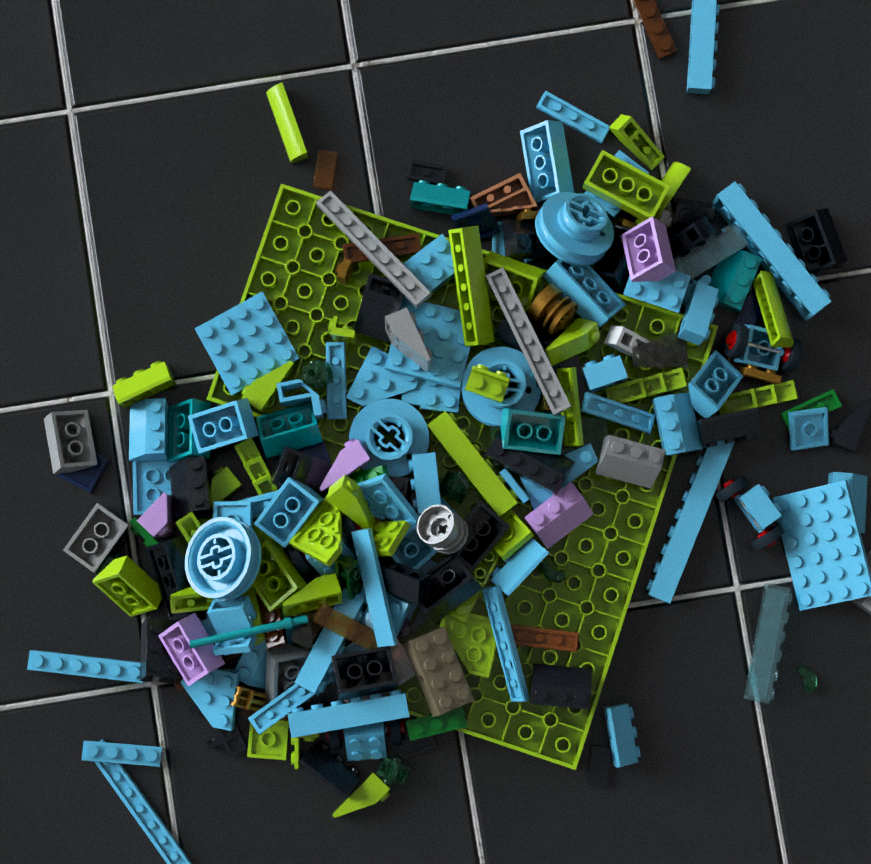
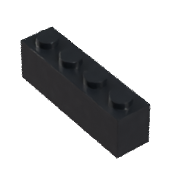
[355,556,431,603]

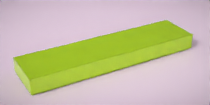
[557,367,584,446]

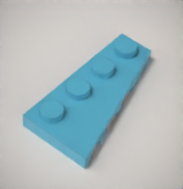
[520,443,598,510]

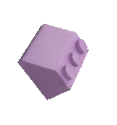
[621,216,676,282]
[523,482,593,549]
[137,492,176,539]
[158,613,225,686]

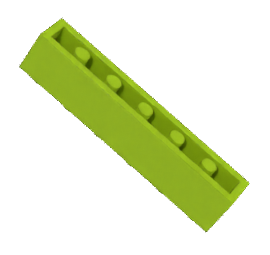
[448,226,495,346]
[427,411,518,517]

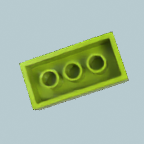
[582,150,670,221]

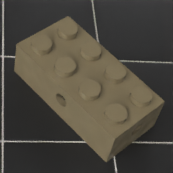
[403,627,474,717]

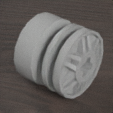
[416,504,468,555]

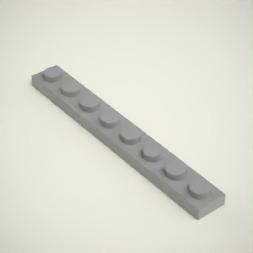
[316,190,432,308]
[486,267,571,416]

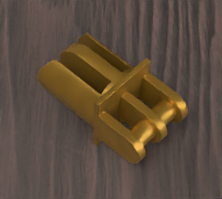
[230,685,267,711]

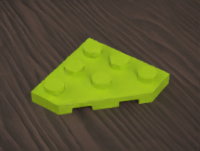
[289,497,342,567]
[440,613,496,678]

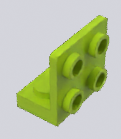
[291,733,321,769]

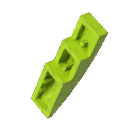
[605,367,688,404]
[719,380,799,415]
[234,438,279,495]

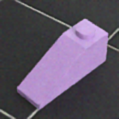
[319,438,373,492]

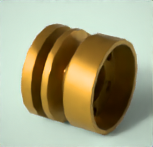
[527,284,578,336]

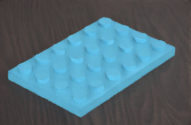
[772,480,871,611]

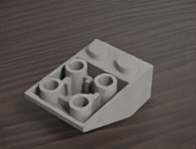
[385,308,432,372]

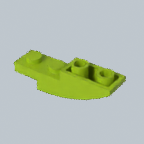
[448,549,500,624]

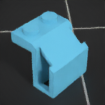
[276,379,327,420]
[207,595,257,656]

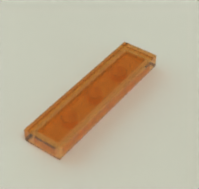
[313,603,378,649]

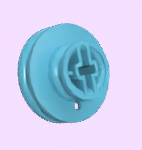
[535,192,614,266]
[461,347,541,428]
[349,399,429,477]
[185,517,261,601]

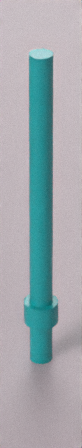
[189,615,309,649]

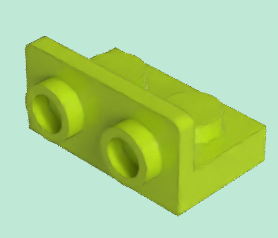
[328,316,357,344]
[465,364,510,403]

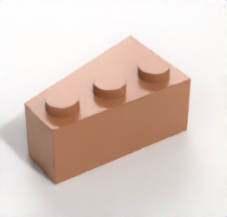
[469,173,538,217]

